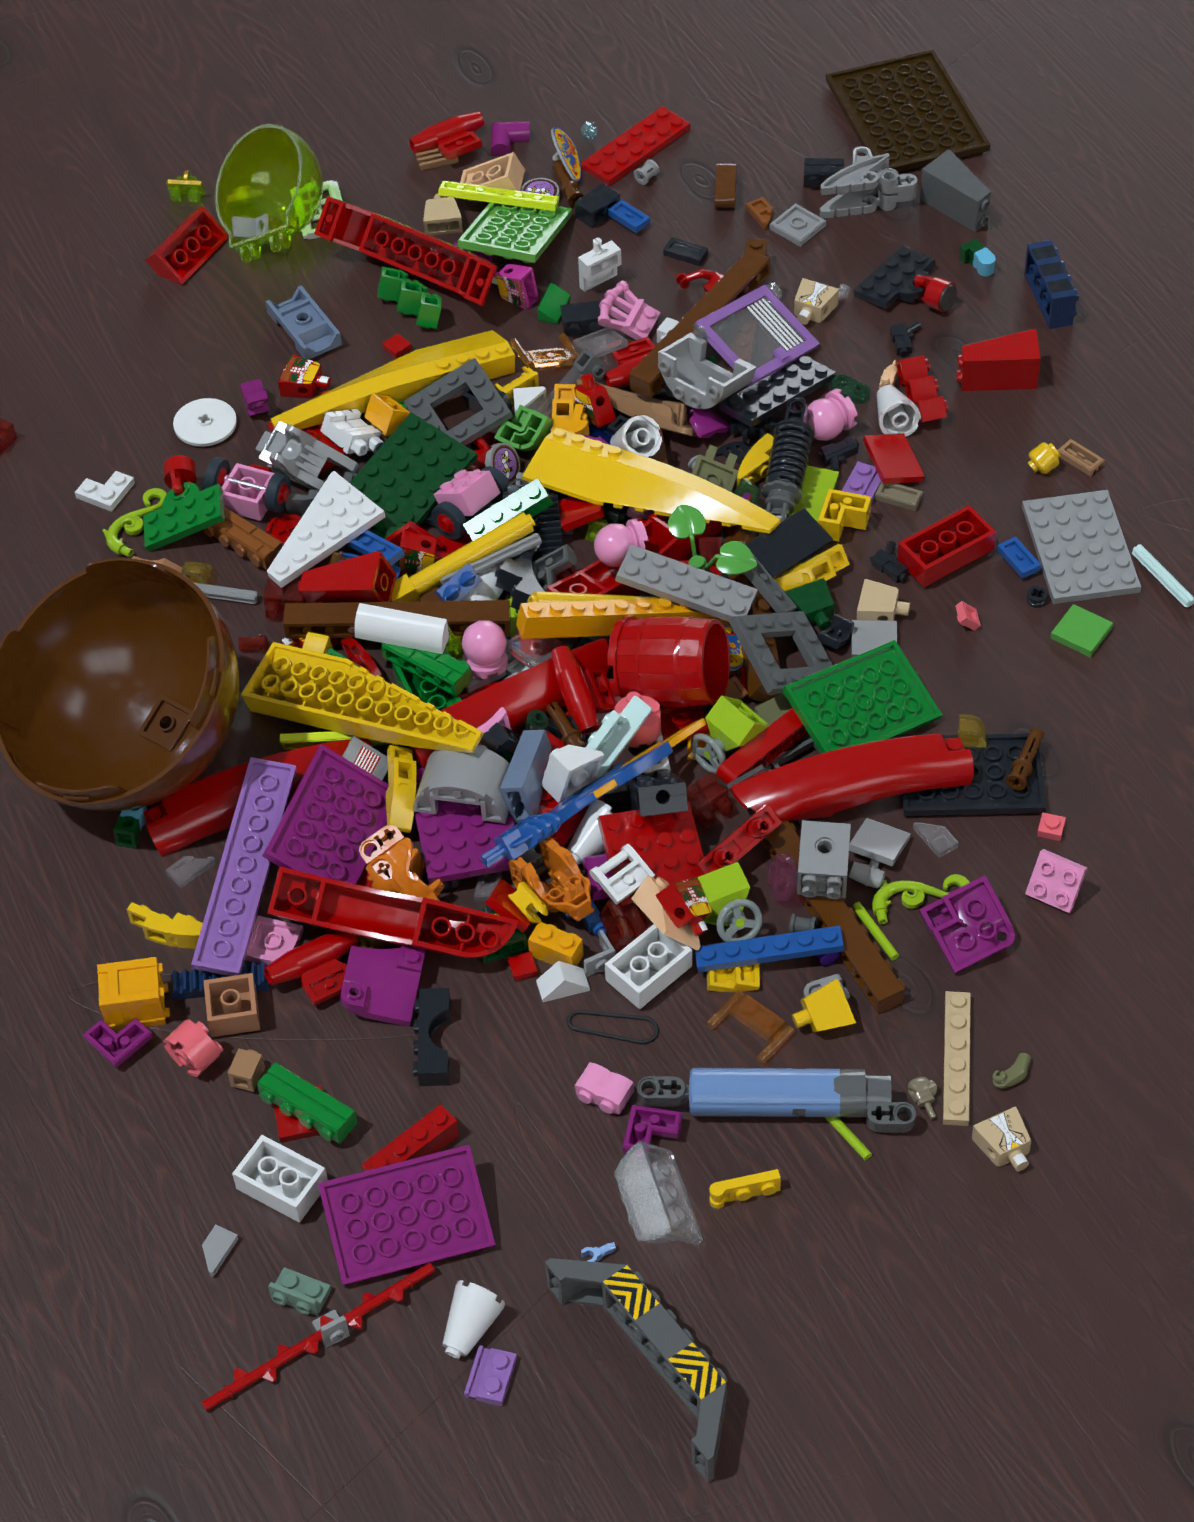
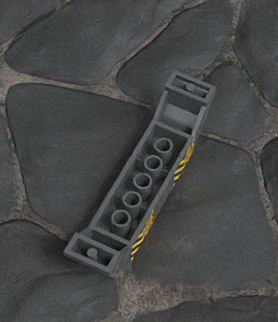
[545,1258,727,1483]

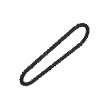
[567,1010,659,1044]

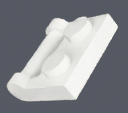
[589,844,655,905]

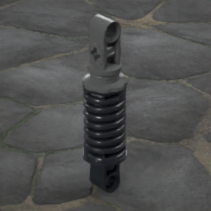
[762,397,815,534]

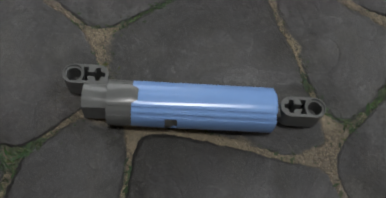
[637,1068,916,1133]

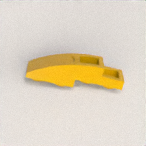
[737,433,774,494]
[774,544,850,592]
[386,745,416,833]
[127,902,203,949]

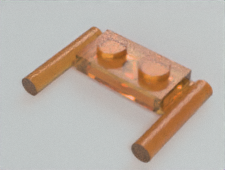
[510,333,580,370]
[706,990,795,1065]

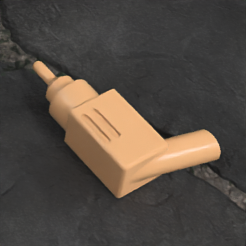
[879,360,898,389]

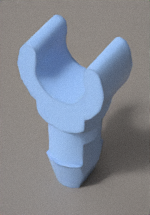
[581,1242,616,1262]

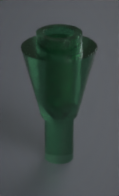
[525,709,549,730]

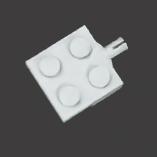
[578,238,621,292]

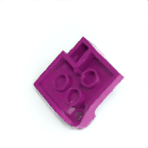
[919,875,1015,974]
[340,945,425,1027]

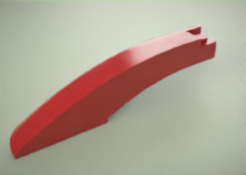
[547,513,725,596]
[410,637,609,770]
[143,738,371,857]

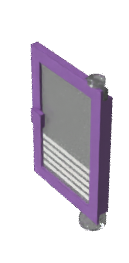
[693,283,820,386]

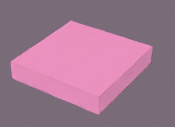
[245,916,304,965]

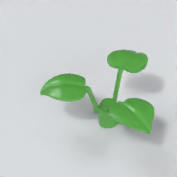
[657,505,757,598]

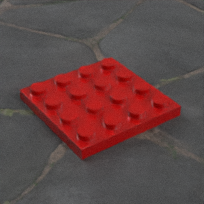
[597,802,704,908]

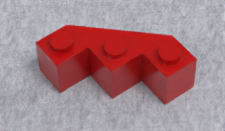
[895,355,948,422]

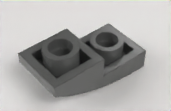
[285,489,319,514]

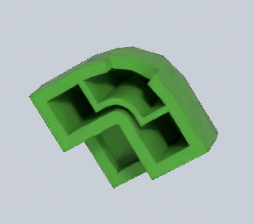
[494,404,554,451]

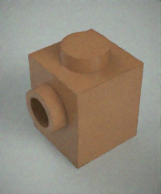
[228,1049,265,1092]

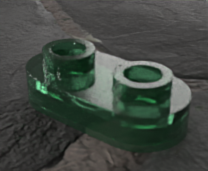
[831,375,870,404]

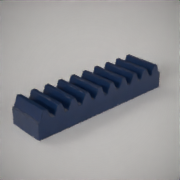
[171,961,270,1000]

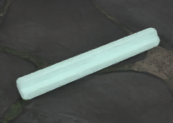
[1132,544,1194,608]

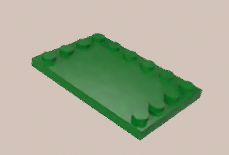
[782,640,942,754]

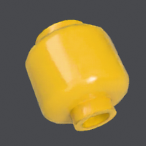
[1028,442,1061,474]

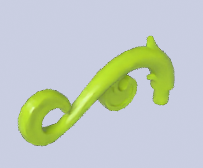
[102,488,167,558]
[872,874,970,925]

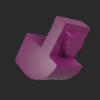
[240,379,270,416]

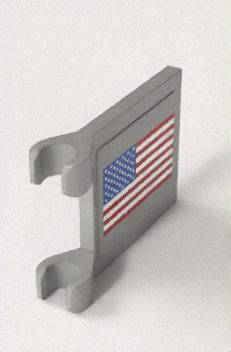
[342,736,388,780]

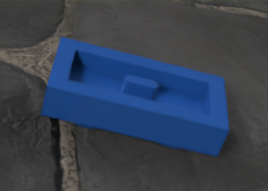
[608,199,650,233]
[997,537,1041,579]

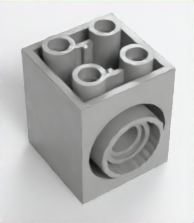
[797,821,851,899]

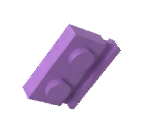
[842,462,882,504]
[464,1345,517,1406]

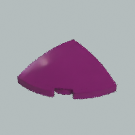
[689,407,730,438]

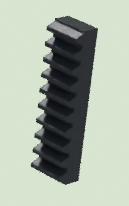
[537,494,563,557]

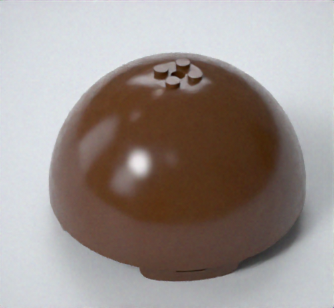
[0,558,239,811]

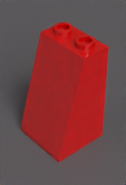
[956,329,1041,391]
[298,551,397,603]

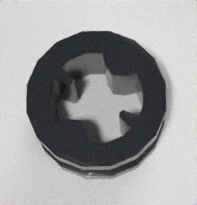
[1026,586,1047,608]

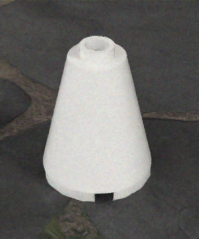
[877,385,921,436]
[610,415,662,457]
[567,800,613,865]
[442,1280,506,1359]

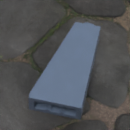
[500,730,551,823]

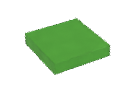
[1050,604,1113,657]

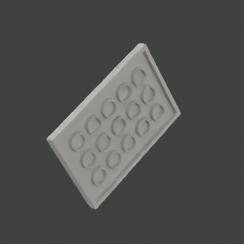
[1022,490,1141,604]

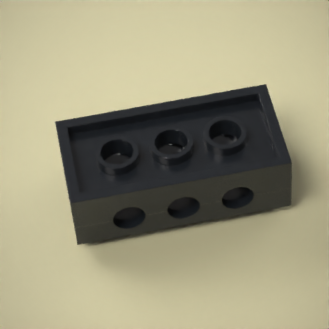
[626,769,688,816]

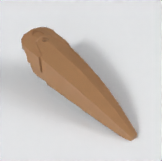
[577,379,698,437]

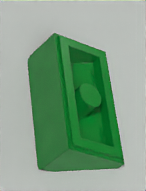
[538,283,571,324]

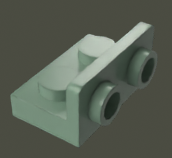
[268,1267,332,1316]

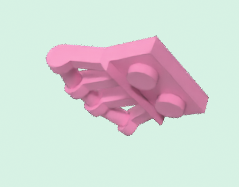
[598,281,661,340]

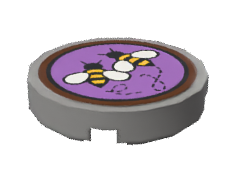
[520,178,560,198]
[485,443,520,484]

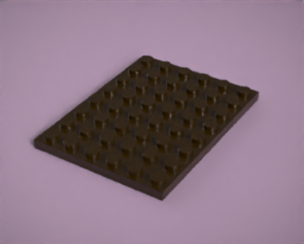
[826,49,990,172]

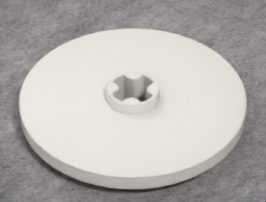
[173,398,237,447]

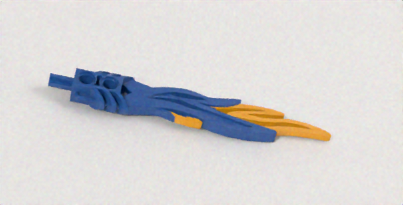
[480,718,707,868]

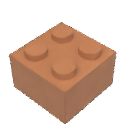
[204,973,261,1037]

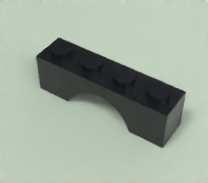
[413,988,451,1086]

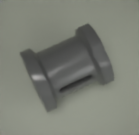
[789,913,817,933]

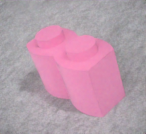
[575,1062,634,1115]

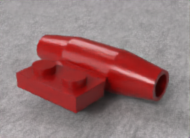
[409,111,484,160]
[604,337,655,388]
[551,646,617,735]
[263,931,358,1007]

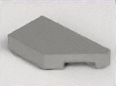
[202,1224,239,1277]

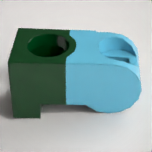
[959,238,996,276]
[113,806,147,849]

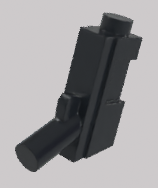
[890,321,921,357]
[819,436,859,472]
[870,541,908,583]

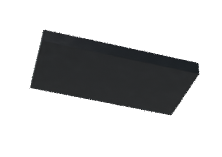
[745,508,833,579]

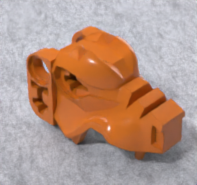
[359,825,445,901]
[509,837,594,921]

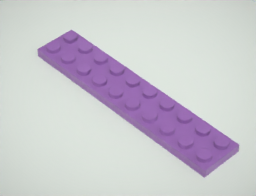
[191,757,297,976]

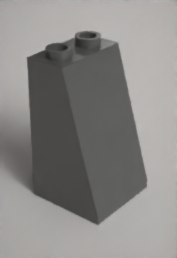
[920,149,991,232]

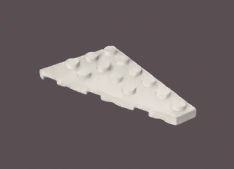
[267,471,386,588]

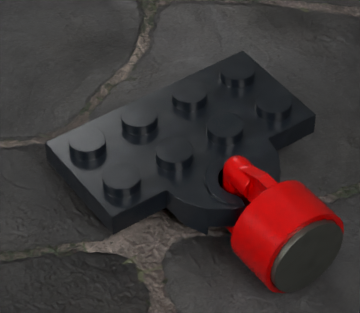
[853,246,957,312]

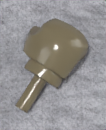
[907,1077,937,1119]

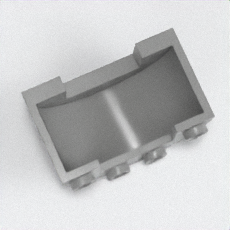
[658,333,756,409]
[413,745,510,824]

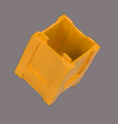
[97,957,170,1032]

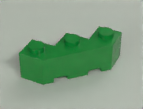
[377,267,442,329]

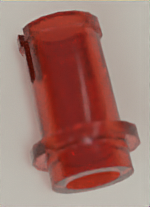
[238,634,268,652]

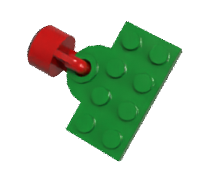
[143,455,225,552]

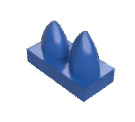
[434,563,482,601]

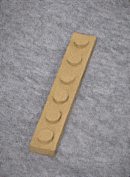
[943,991,970,1126]

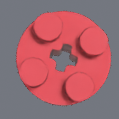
[614,692,661,748]
[163,1019,223,1077]

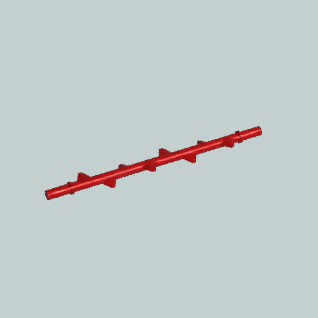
[201,1263,435,1411]

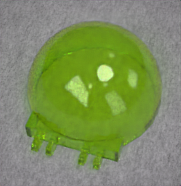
[215,123,323,263]

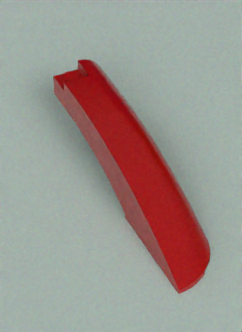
[731,733,974,821]
[267,866,518,958]

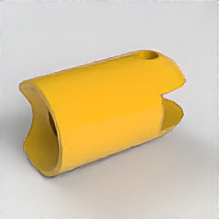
[508,882,548,924]

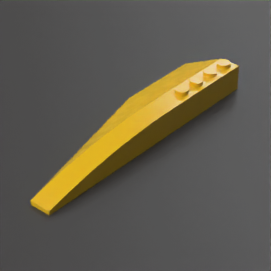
[271,330,515,429]
[522,428,781,534]
[241,642,483,753]

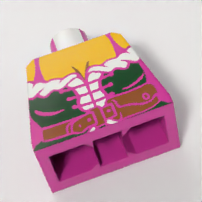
[492,264,539,310]

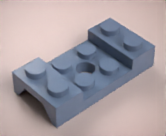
[266,285,342,360]

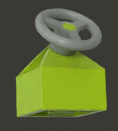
[691,695,770,774]
[697,862,762,942]

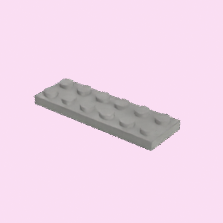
[615,545,758,622]

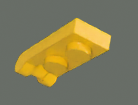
[709,1169,781,1209]

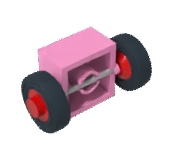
[204,457,291,521]
[432,466,510,540]

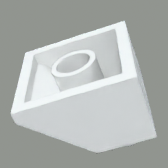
[541,745,604,803]

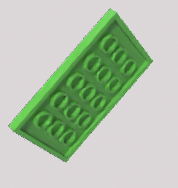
[458,202,572,263]

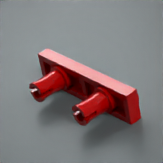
[695,804,782,875]

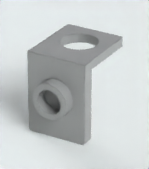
[232,214,269,240]
[584,930,615,977]
[312,1310,350,1348]

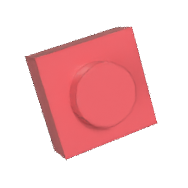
[955,601,981,631]
[1037,813,1066,841]

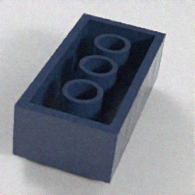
[1024,240,1079,329]

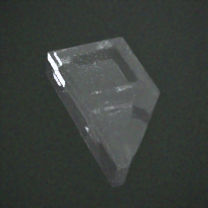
[913,822,959,858]
[166,856,216,888]

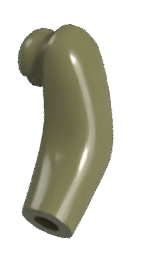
[992,1053,1031,1089]

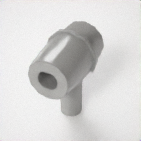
[849,859,885,889]

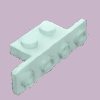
[585,696,653,779]

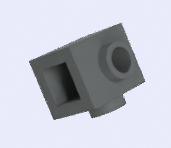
[572,348,611,383]

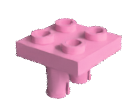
[1025,849,1087,913]

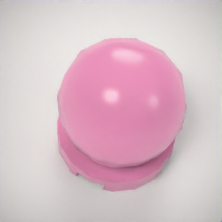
[808,389,858,441]
[594,518,649,567]
[461,620,508,679]

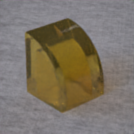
[181,561,213,584]
[958,714,986,747]

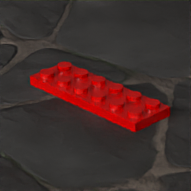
[581,106,690,186]

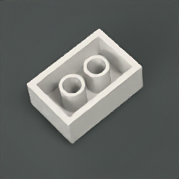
[605,924,692,1009]
[232,1135,328,1223]

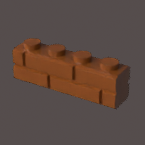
[203,506,283,570]

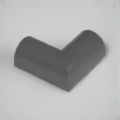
[532,544,577,592]

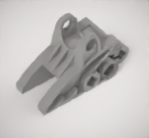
[820,147,917,219]
[255,421,359,490]

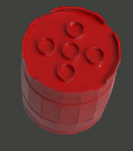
[608,616,730,707]

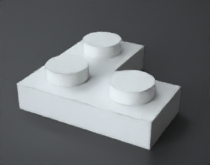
[75,471,135,512]

